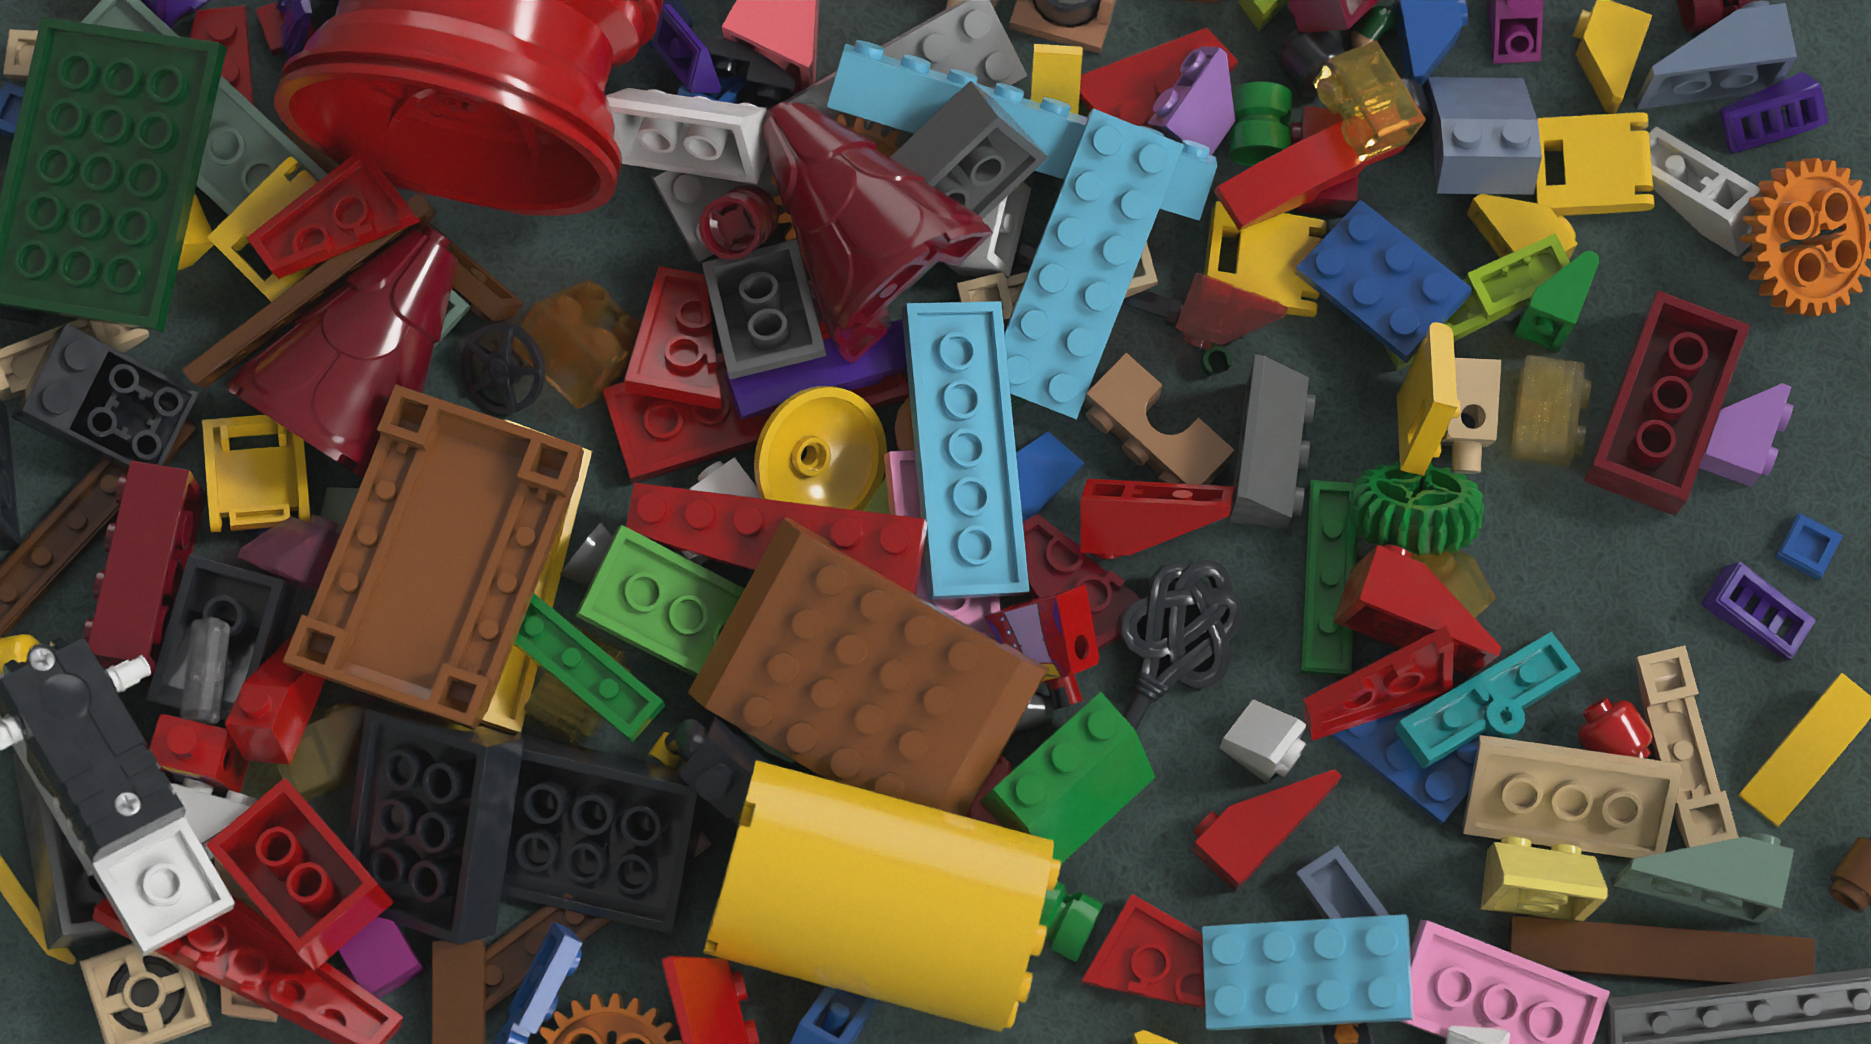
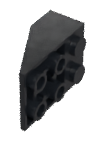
[11,324,199,469]

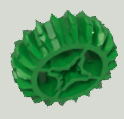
[1349,461,1484,557]

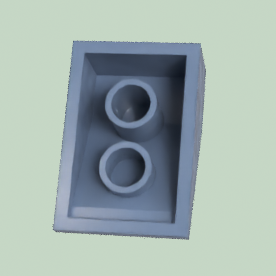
[1635,1,1797,109]
[1428,77,1542,195]

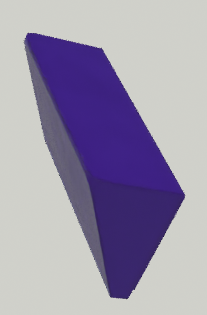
[652,4,721,93]

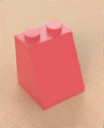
[722,0,819,95]

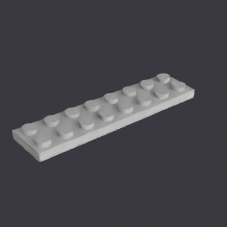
[650,0,1028,262]

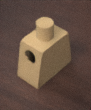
[1440,358,1501,474]

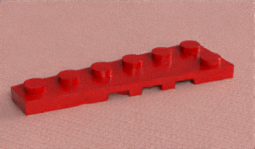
[626,483,928,595]
[93,894,403,1044]

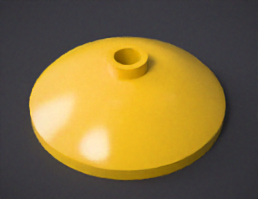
[754,386,887,511]

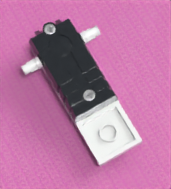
[0,637,235,957]

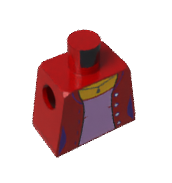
[984,585,1099,710]
[149,714,250,793]

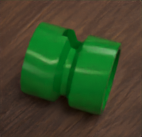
[1228,82,1292,166]
[1039,881,1104,962]

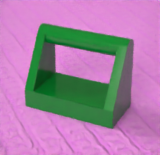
[1513,251,1599,353]

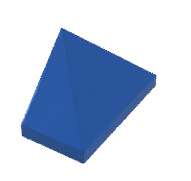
[1016,432,1084,522]

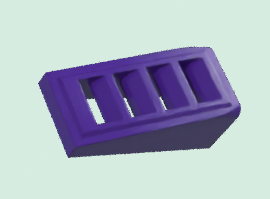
[1719,71,1828,153]
[1701,561,1816,660]

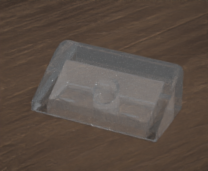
[180,618,230,724]

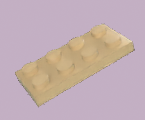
[1462,735,1682,859]

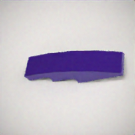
[724,319,907,420]

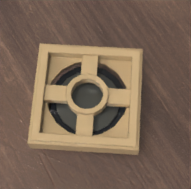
[80,943,212,1044]

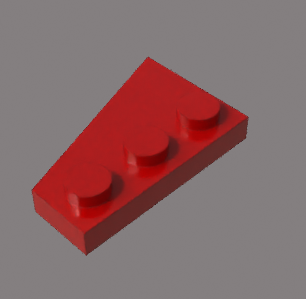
[246,147,421,279]

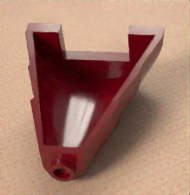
[762,102,993,363]
[225,226,458,478]

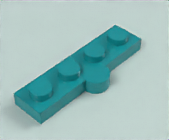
[1394,631,1581,769]

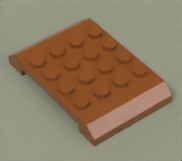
[283,384,584,730]
[688,517,1049,817]

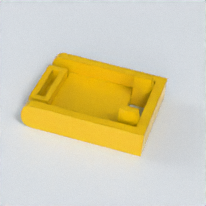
[1535,113,1654,216]
[207,156,329,302]
[1201,201,1327,317]
[1397,322,1461,476]
[202,415,311,533]

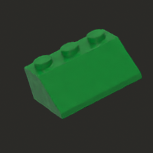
[980,692,1155,864]

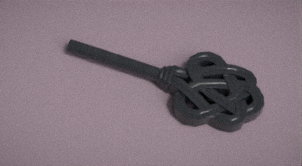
[1117,560,1245,731]

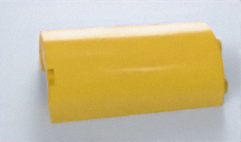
[703,761,1061,1033]

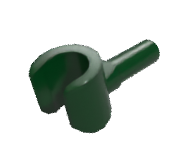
[1194,326,1232,376]

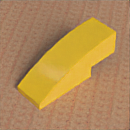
[1738,673,1871,827]

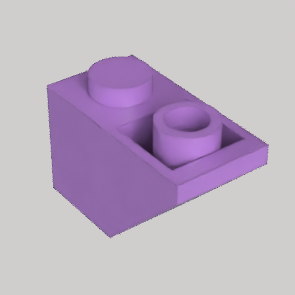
[1148,46,1235,155]
[1699,383,1793,487]

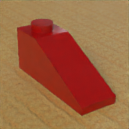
[1080,479,1235,559]
[225,634,326,765]
[1191,769,1342,892]

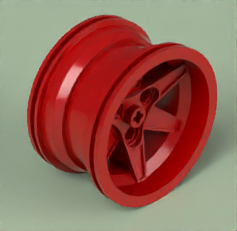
[274,0,664,216]

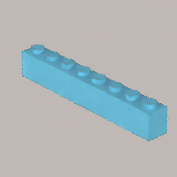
[827,40,1218,220]

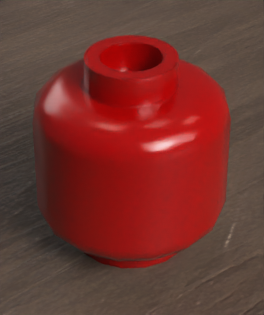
[1577,697,1653,759]

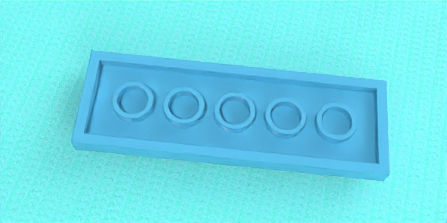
[1004,109,1184,419]
[902,301,1029,600]

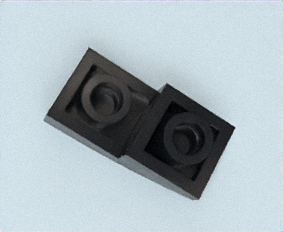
[704,34,796,106]

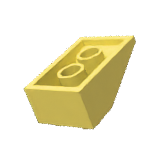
[1481,837,1608,921]

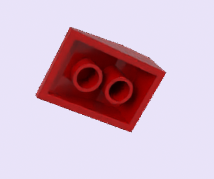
[1333,545,1502,677]
[662,956,760,1044]

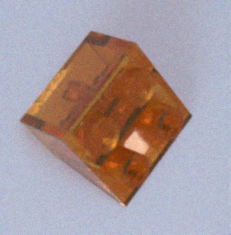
[512,278,641,409]

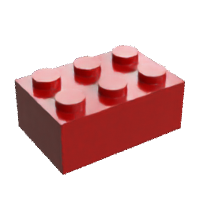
[206,778,393,970]

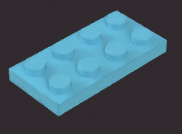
[1202,915,1414,1031]

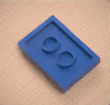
[1296,200,1472,364]
[1330,653,1488,825]

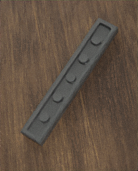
[1607,968,1871,1044]

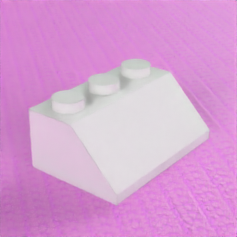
[606,88,768,184]

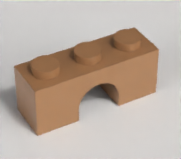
[1084,353,1235,485]

